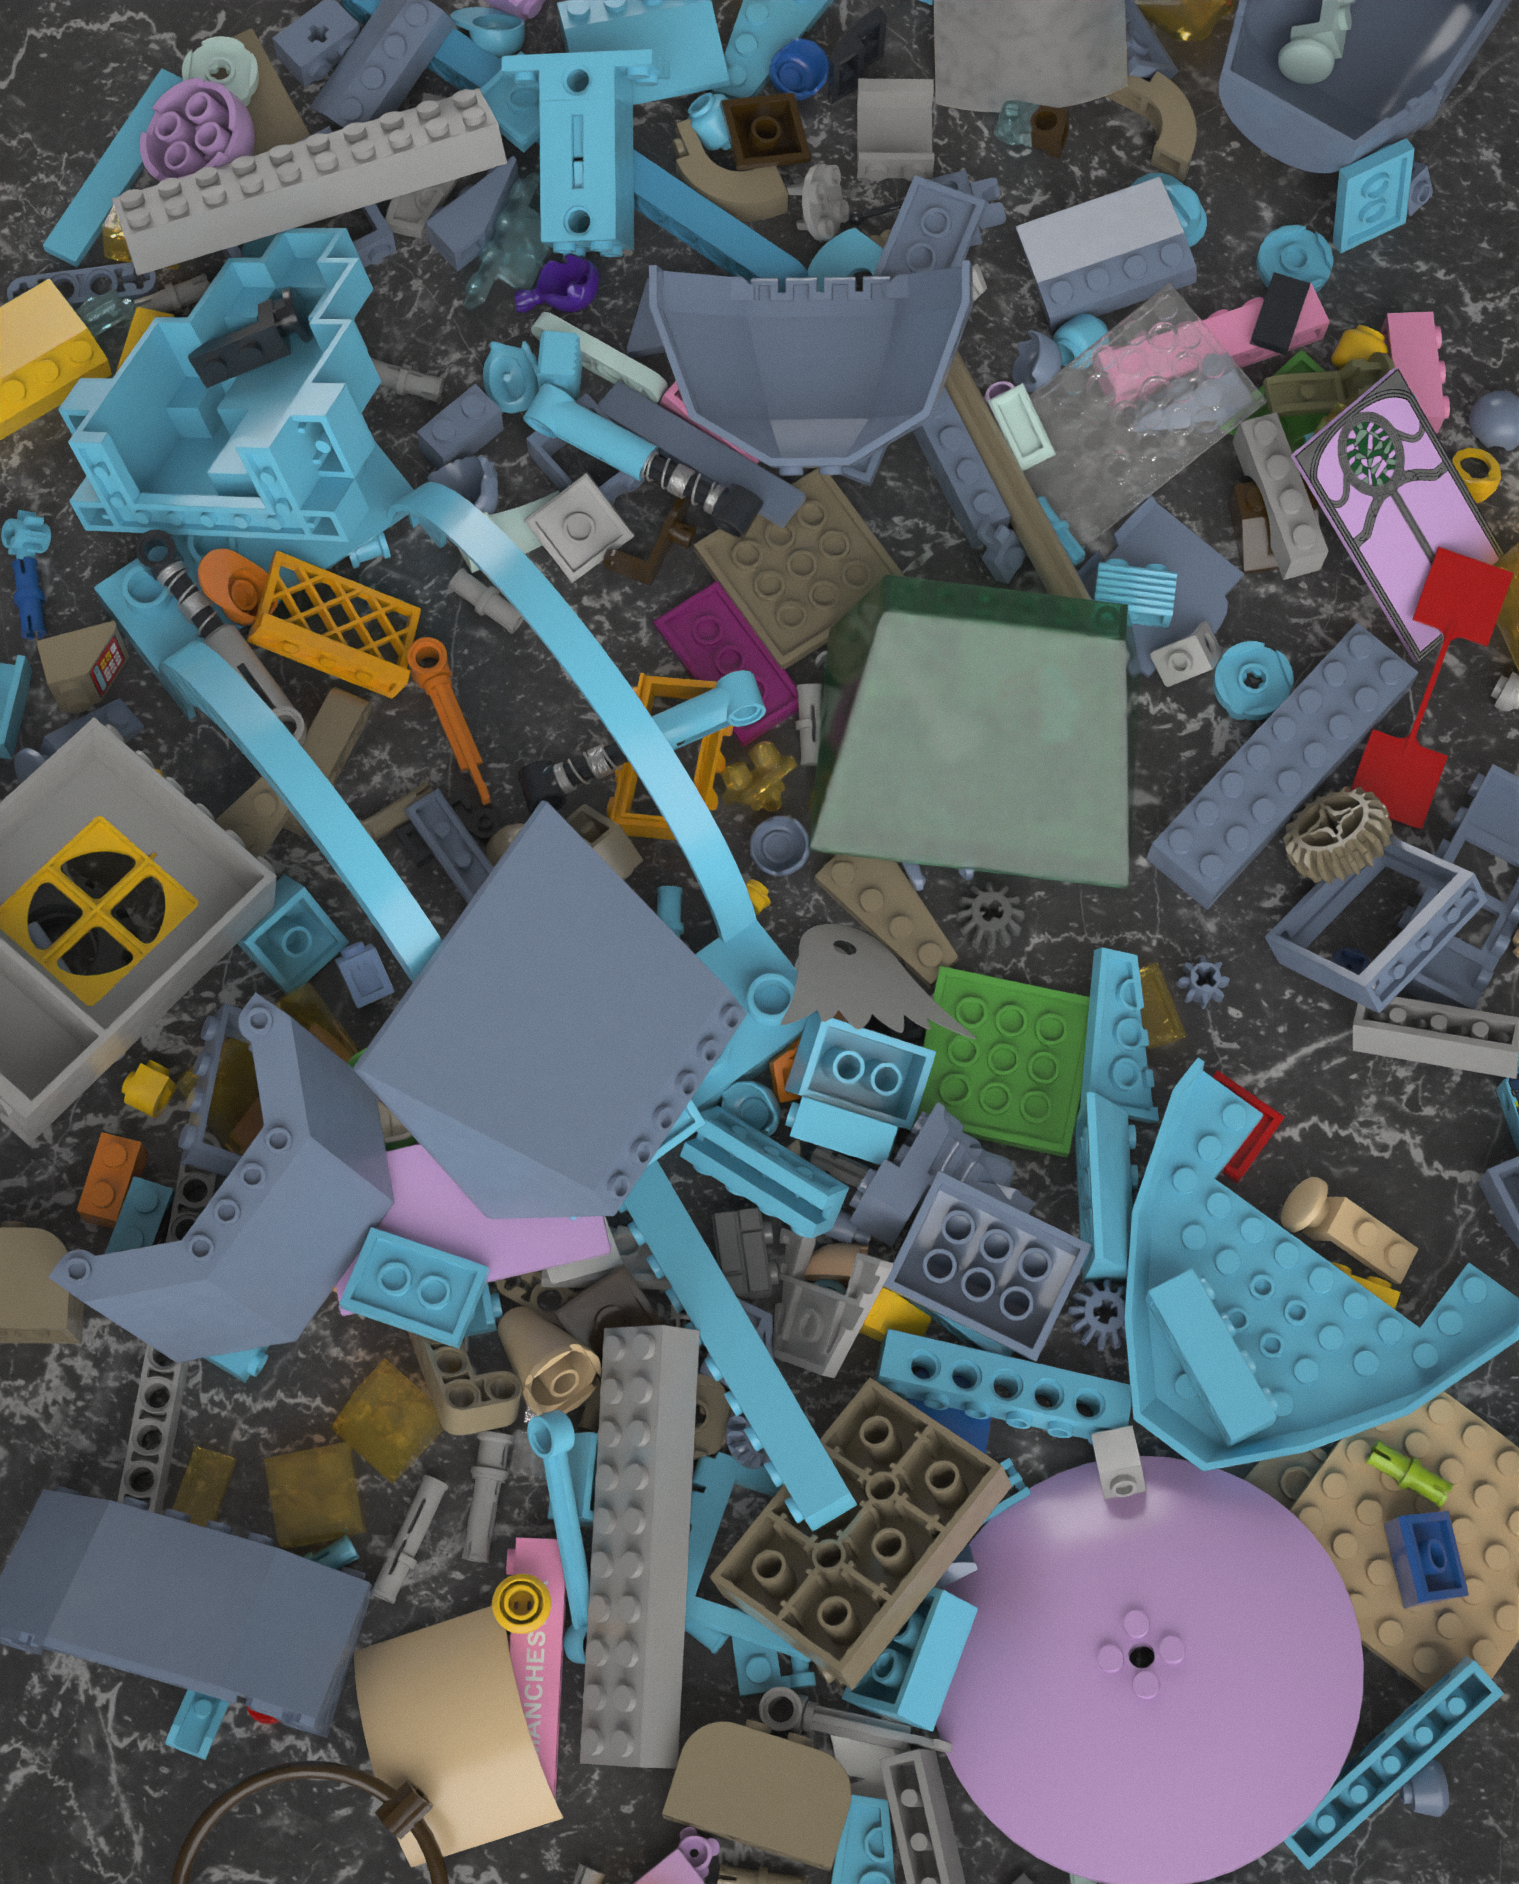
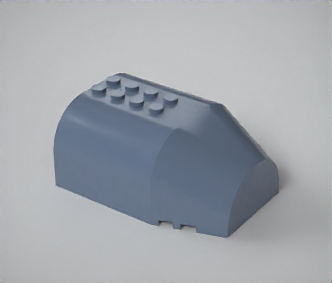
[1219,0,1512,173]

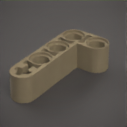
[283,686,372,837]
[408,1332,522,1435]

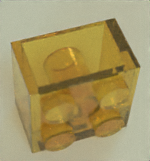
[264,1441,368,1549]

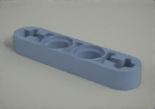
[7,262,158,308]

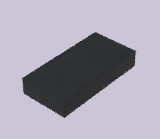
[1249,272,1310,355]

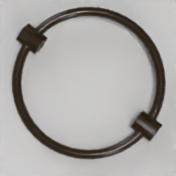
[170,1761,449,1884]

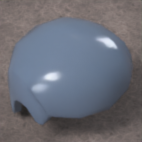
[1011,330,1063,393]
[1469,391,1519,451]
[749,816,810,877]

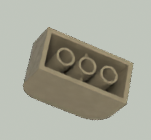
[0,1221,84,1344]
[662,1719,852,1872]

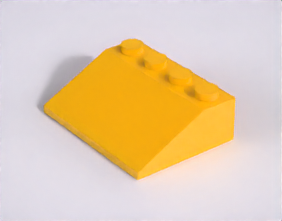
[0,278,112,440]

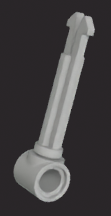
[759,1687,952,1753]

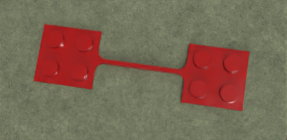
[1351,547,1514,830]

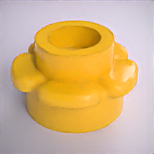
[744,879,771,915]

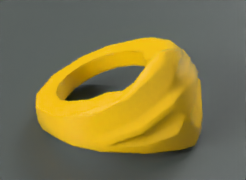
[1451,448,1501,504]

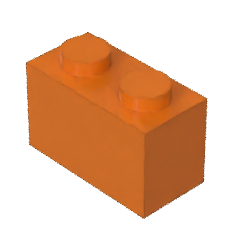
[77,1132,149,1229]

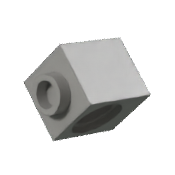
[1091,1425,1146,1500]

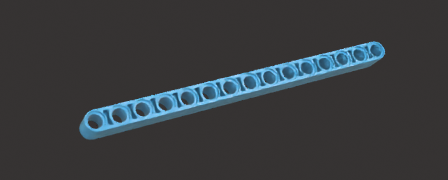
[341,0,808,293]

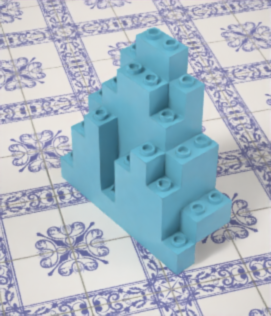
[58,228,381,542]

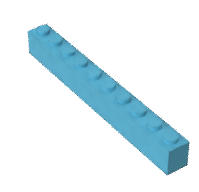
[619,1160,857,1532]

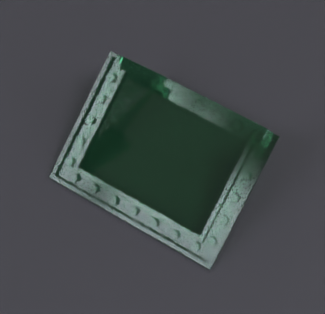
[809,575,1141,889]

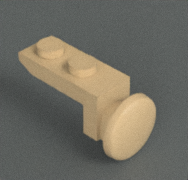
[1281,1177,1418,1284]

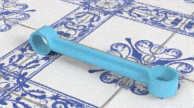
[527,1410,590,1665]

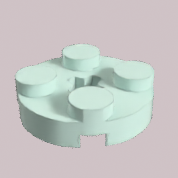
[182,36,259,106]

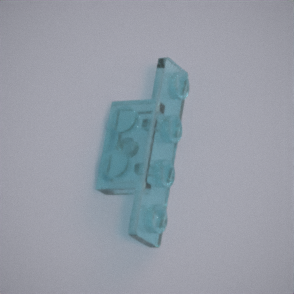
[463,172,550,310]

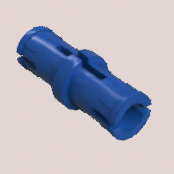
[12,557,47,640]

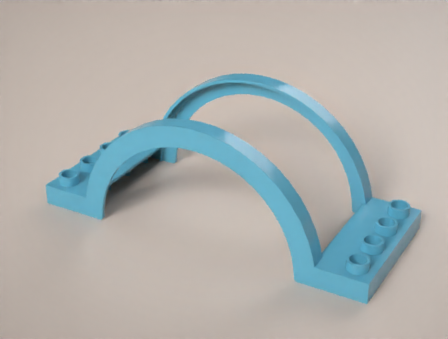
[94,442,819,1113]

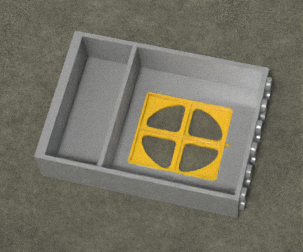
[0,717,277,1145]

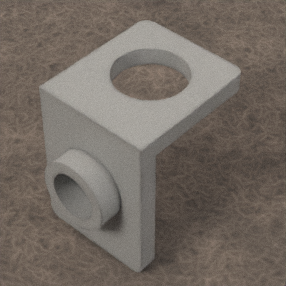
[1150,621,1223,687]

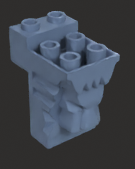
[849,1102,1035,1247]

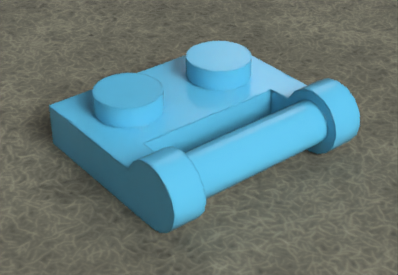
[731,1608,816,1697]

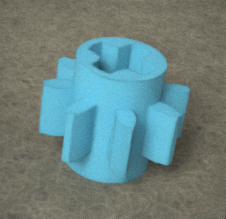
[1,510,51,560]

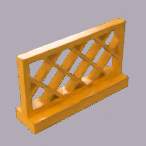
[247,550,421,699]

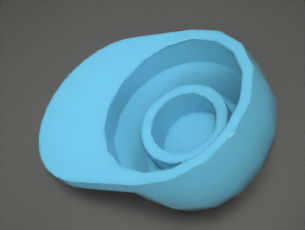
[450,7,525,58]

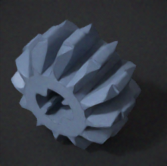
[1067,1279,1126,1352]

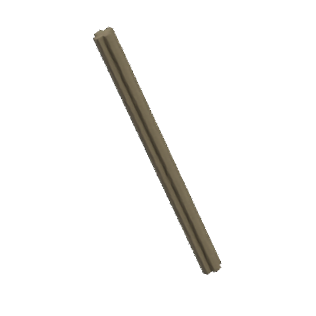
[870,230,1096,626]

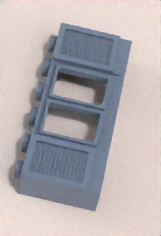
[1386,764,1519,1010]

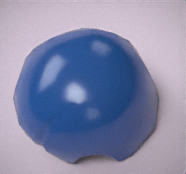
[769,38,830,100]

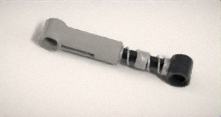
[136,530,307,746]

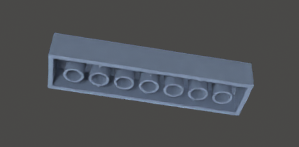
[1146,622,1419,910]

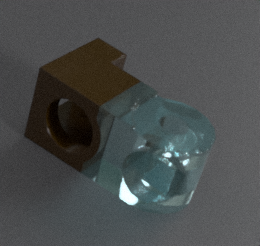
[994,100,1070,159]

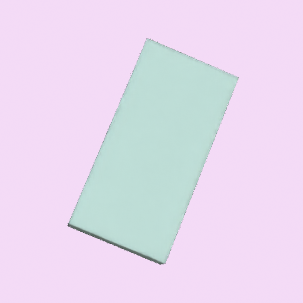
[988,383,1056,471]

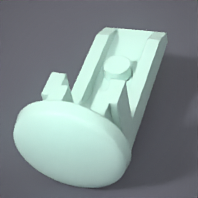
[1278,0,1355,84]

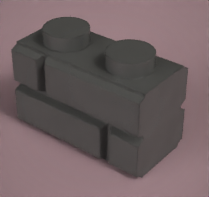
[711,1208,779,1301]

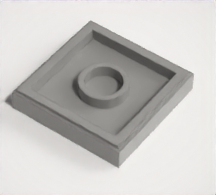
[524,472,635,583]

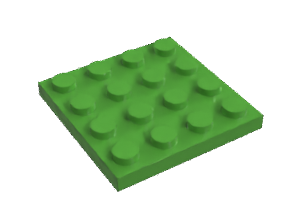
[913,966,1090,1158]

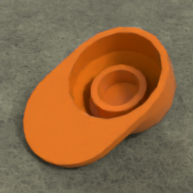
[198,548,278,626]

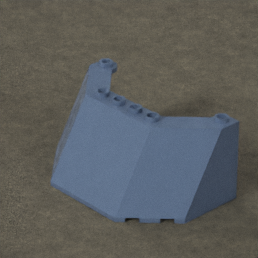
[48,992,395,1363]
[0,1486,373,1738]

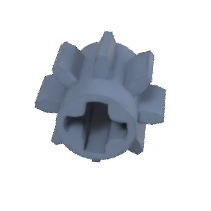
[1177,955,1230,1009]

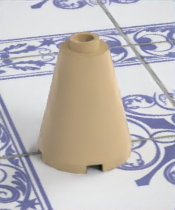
[498,1306,602,1415]

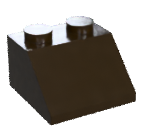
[1228,475,1319,574]

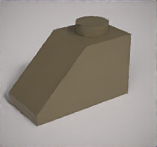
[565,804,643,880]

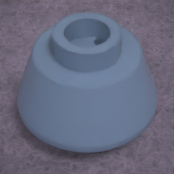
[1398,1758,1449,1817]

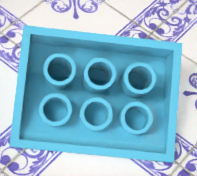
[557,0,730,105]
[1074,1092,1138,1284]

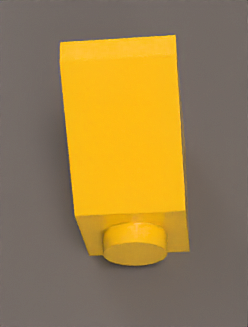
[859,1287,932,1342]

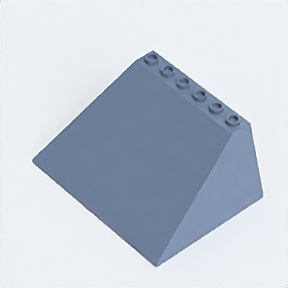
[353,801,747,1219]

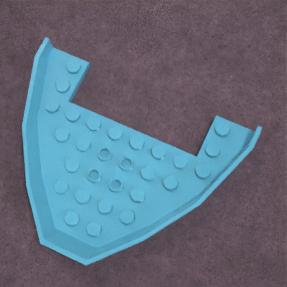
[1124,1058,1519,1471]

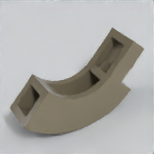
[1105,71,1197,181]

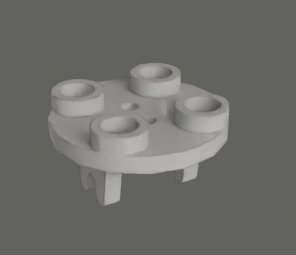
[787,164,849,241]

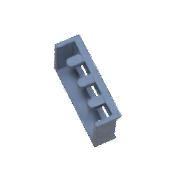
[178,1003,316,1177]

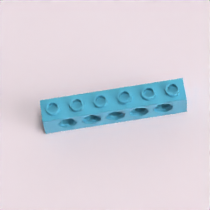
[874,1329,1132,1445]
[1283,1656,1504,1870]

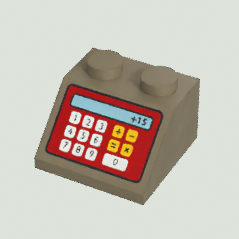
[36,620,129,713]

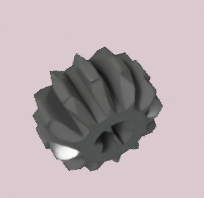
[955,881,1025,952]

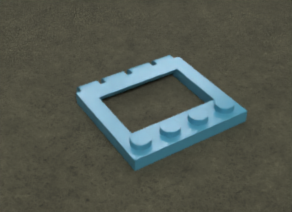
[685,1452,810,1662]

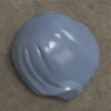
[427,454,499,515]

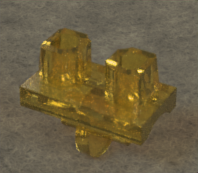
[720,741,798,812]

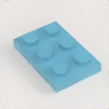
[1333,138,1415,254]
[339,1227,490,1349]

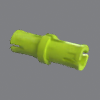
[1365,1439,1454,1507]

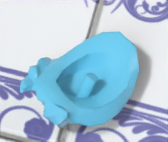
[483,341,538,414]

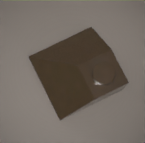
[720,93,811,170]

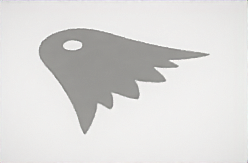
[781,924,976,1039]

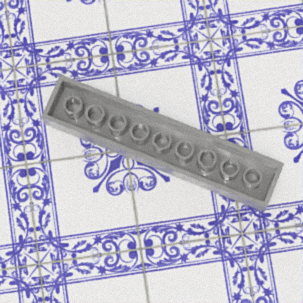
[112,88,507,276]
[580,1325,700,1769]

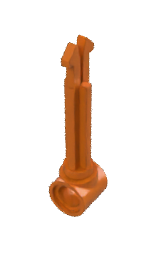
[407,637,491,806]

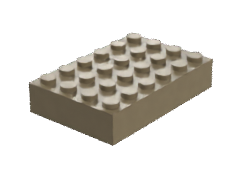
[710,1377,1012,1690]

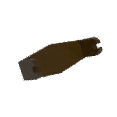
[603,475,697,586]

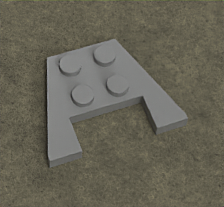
[772,1228,893,1378]

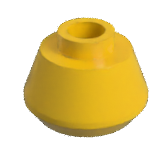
[492,1574,551,1634]

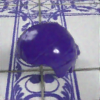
[515,253,600,313]

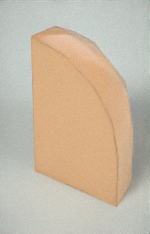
[804,1243,868,1284]

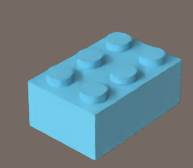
[785,1013,936,1130]
[842,1587,978,1732]

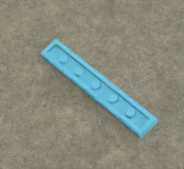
[43,68,184,268]

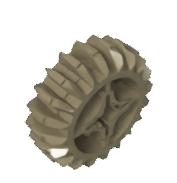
[1283,786,1393,884]

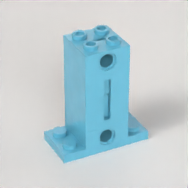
[502,49,670,258]

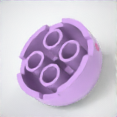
[140,78,255,182]

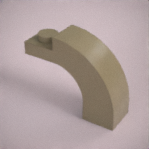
[672,119,788,222]

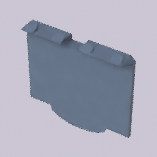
[1077,495,1244,678]

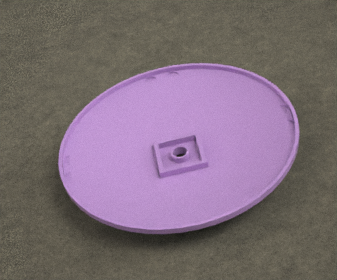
[936,1456,1364,1884]

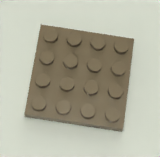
[694,468,911,669]

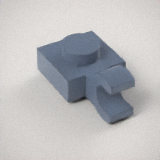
[976,520,1027,584]

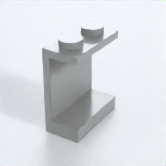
[857,78,934,181]

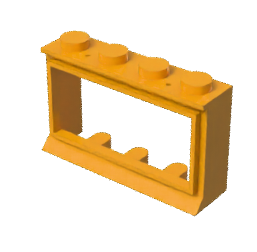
[607,673,733,841]

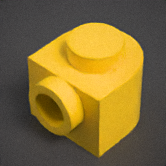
[121,1060,178,1118]

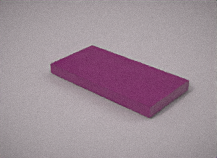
[653,581,799,747]

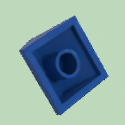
[1384,1511,1469,1609]

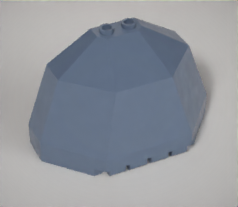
[649,260,973,476]

